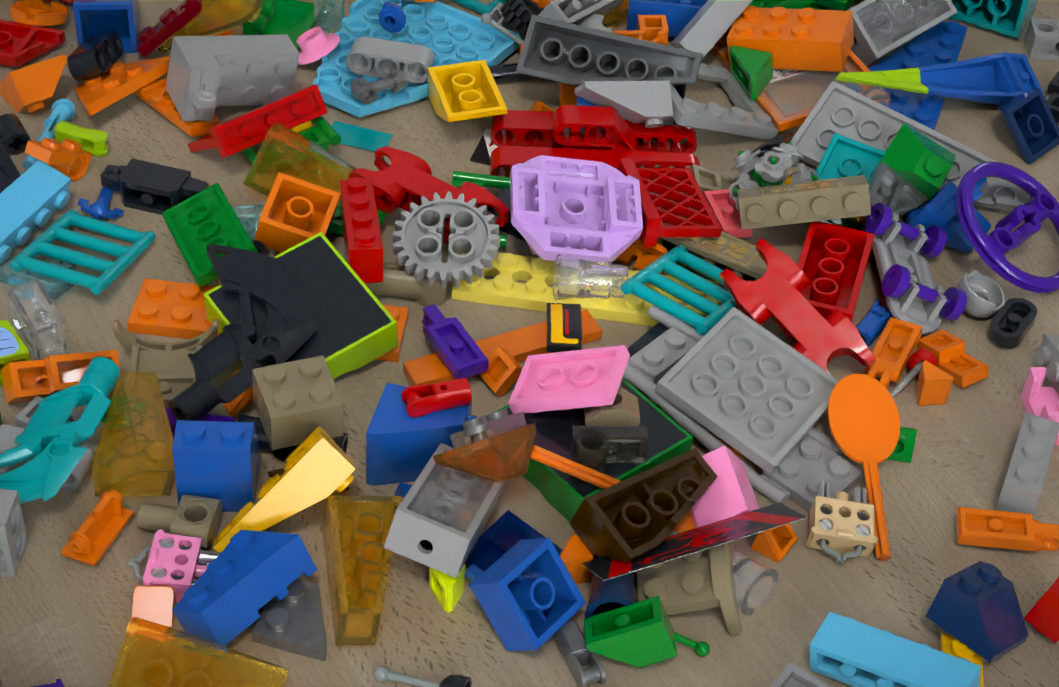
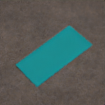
[332,121,393,152]

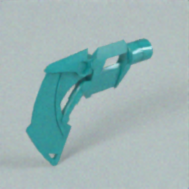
[0,357,121,503]

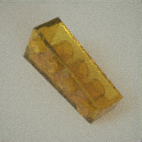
[322,495,403,645]

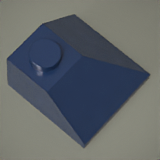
[997,88,1059,165]

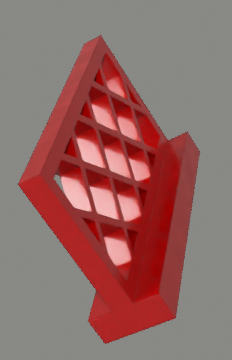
[187,84,328,158]
[618,158,722,247]

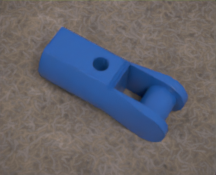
[856,300,894,347]

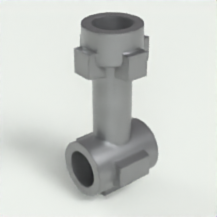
[351,69,408,104]

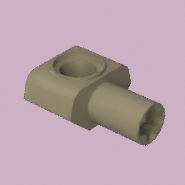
[584,383,641,436]
[137,494,223,548]

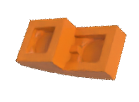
[917,329,988,388]

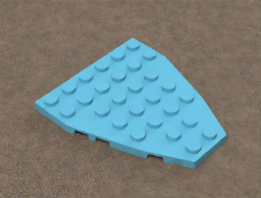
[312,0,522,118]

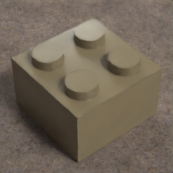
[252,355,344,450]

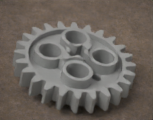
[392,192,500,289]

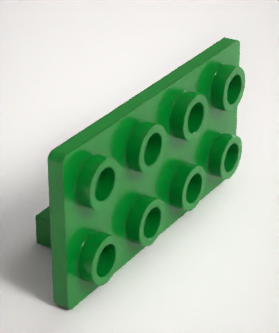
[242,0,323,52]

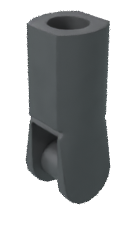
[553,620,606,687]

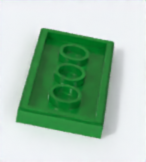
[162,183,258,288]

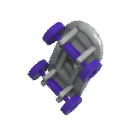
[865,202,967,335]

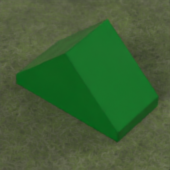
[729,46,773,101]

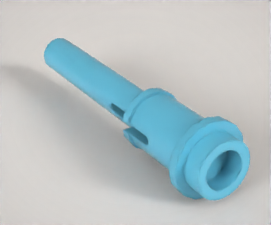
[23,98,76,170]

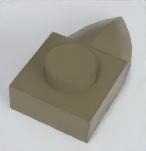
[690,164,737,193]

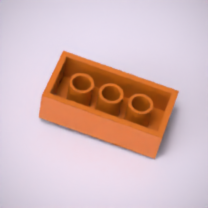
[727,6,854,72]

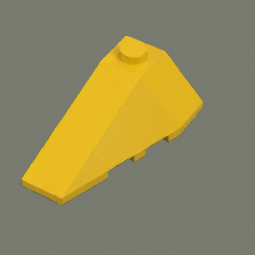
[213,426,356,553]

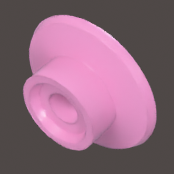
[296,27,340,65]

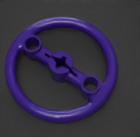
[956,162,1059,293]

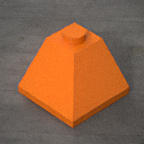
[0,54,67,114]

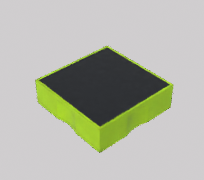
[203,232,398,380]

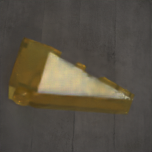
[157,0,262,53]
[243,122,357,203]
[92,372,175,497]
[108,616,289,687]

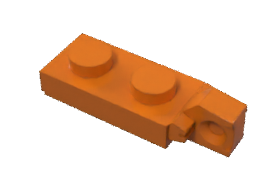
[955,507,1059,552]

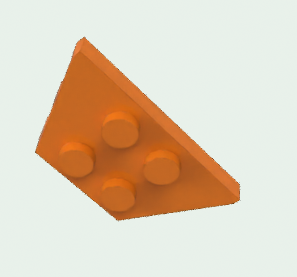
[74,56,170,116]

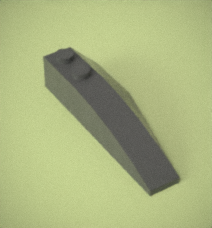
[516,15,703,86]

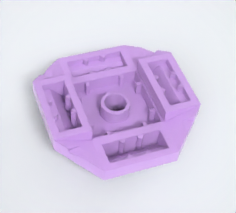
[510,155,643,266]

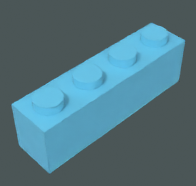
[0,160,71,264]
[809,612,981,687]

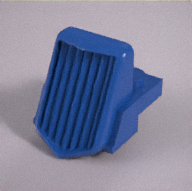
[905,178,991,252]

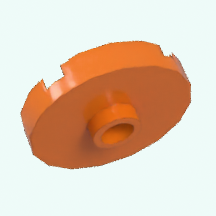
[10,0,68,26]

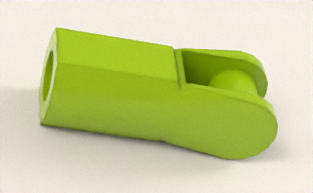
[54,120,109,157]

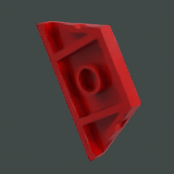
[0,20,66,67]

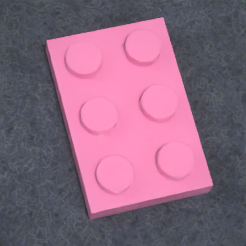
[508,345,630,414]

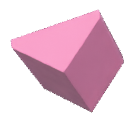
[689,445,760,528]

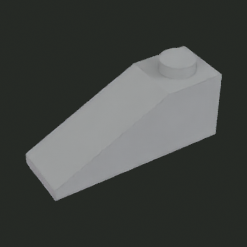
[574,81,673,128]

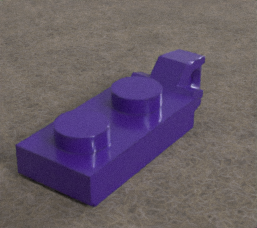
[422,304,489,379]

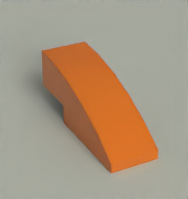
[1,350,123,404]

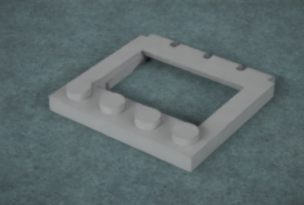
[670,63,779,140]

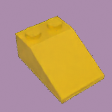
[428,60,507,122]

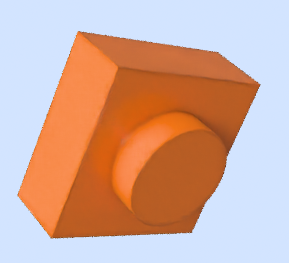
[479,346,523,397]

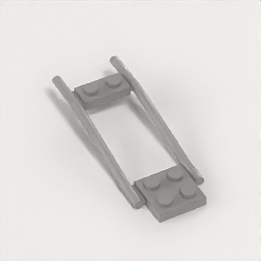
[594,305,864,512]

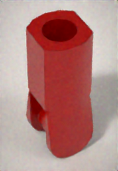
[401,378,472,418]

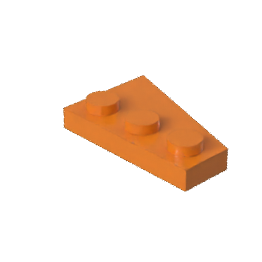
[135,78,220,137]

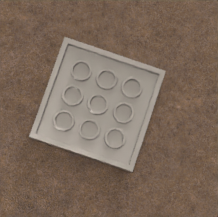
[654,307,839,475]

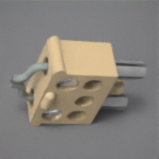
[805,481,878,563]

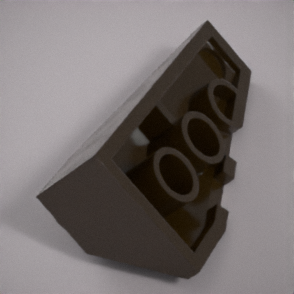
[569,448,718,563]

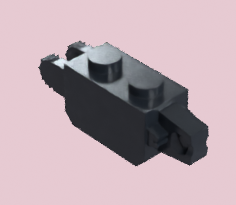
[100,159,209,215]

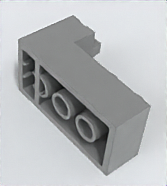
[165,35,299,122]

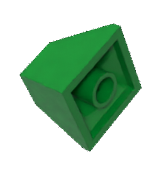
[877,123,956,203]

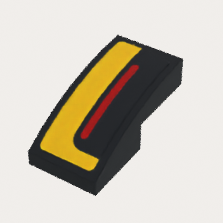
[546,303,582,352]

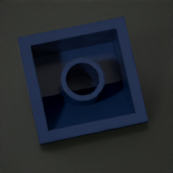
[926,561,1029,663]

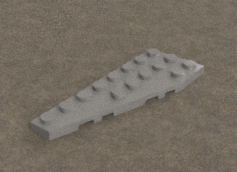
[790,81,1048,211]

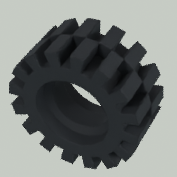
[500,0,543,37]

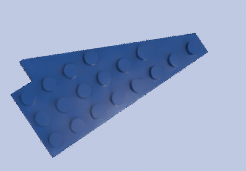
[845,21,968,130]

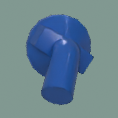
[379,2,406,33]

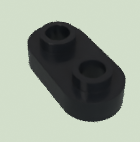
[988,298,1037,348]

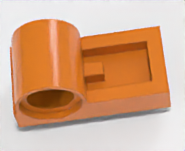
[25,137,93,181]

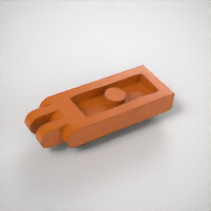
[864,317,923,389]

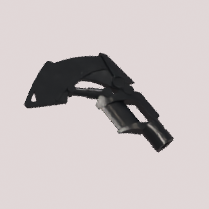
[168,244,318,421]

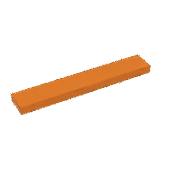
[403,309,602,386]

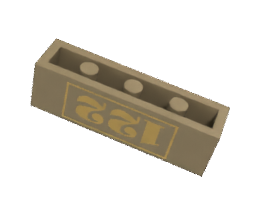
[737,175,871,230]
[657,215,767,287]

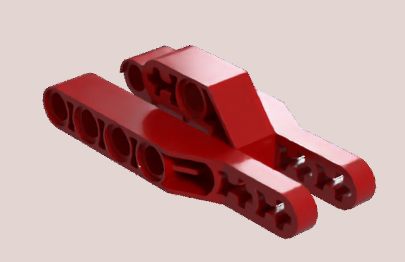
[490,105,700,181]

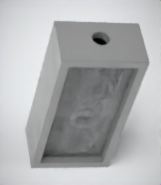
[847,0,958,66]
[384,443,509,578]

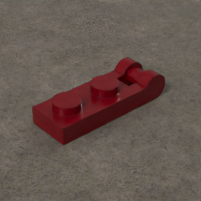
[136,0,202,58]

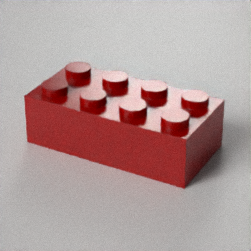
[797,221,875,322]

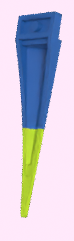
[835,52,1046,105]

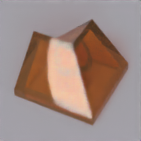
[433,423,537,483]

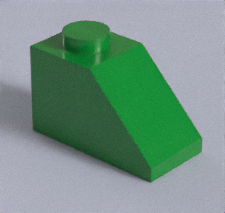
[584,596,678,668]

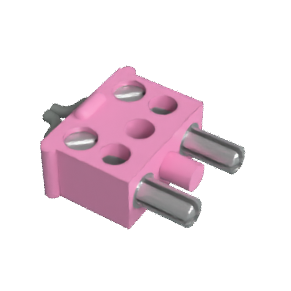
[128,529,220,603]

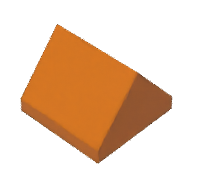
[916,360,954,406]
[750,523,798,562]
[560,534,593,584]

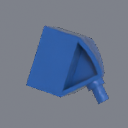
[465,537,586,651]

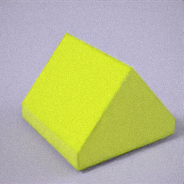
[429,564,465,613]

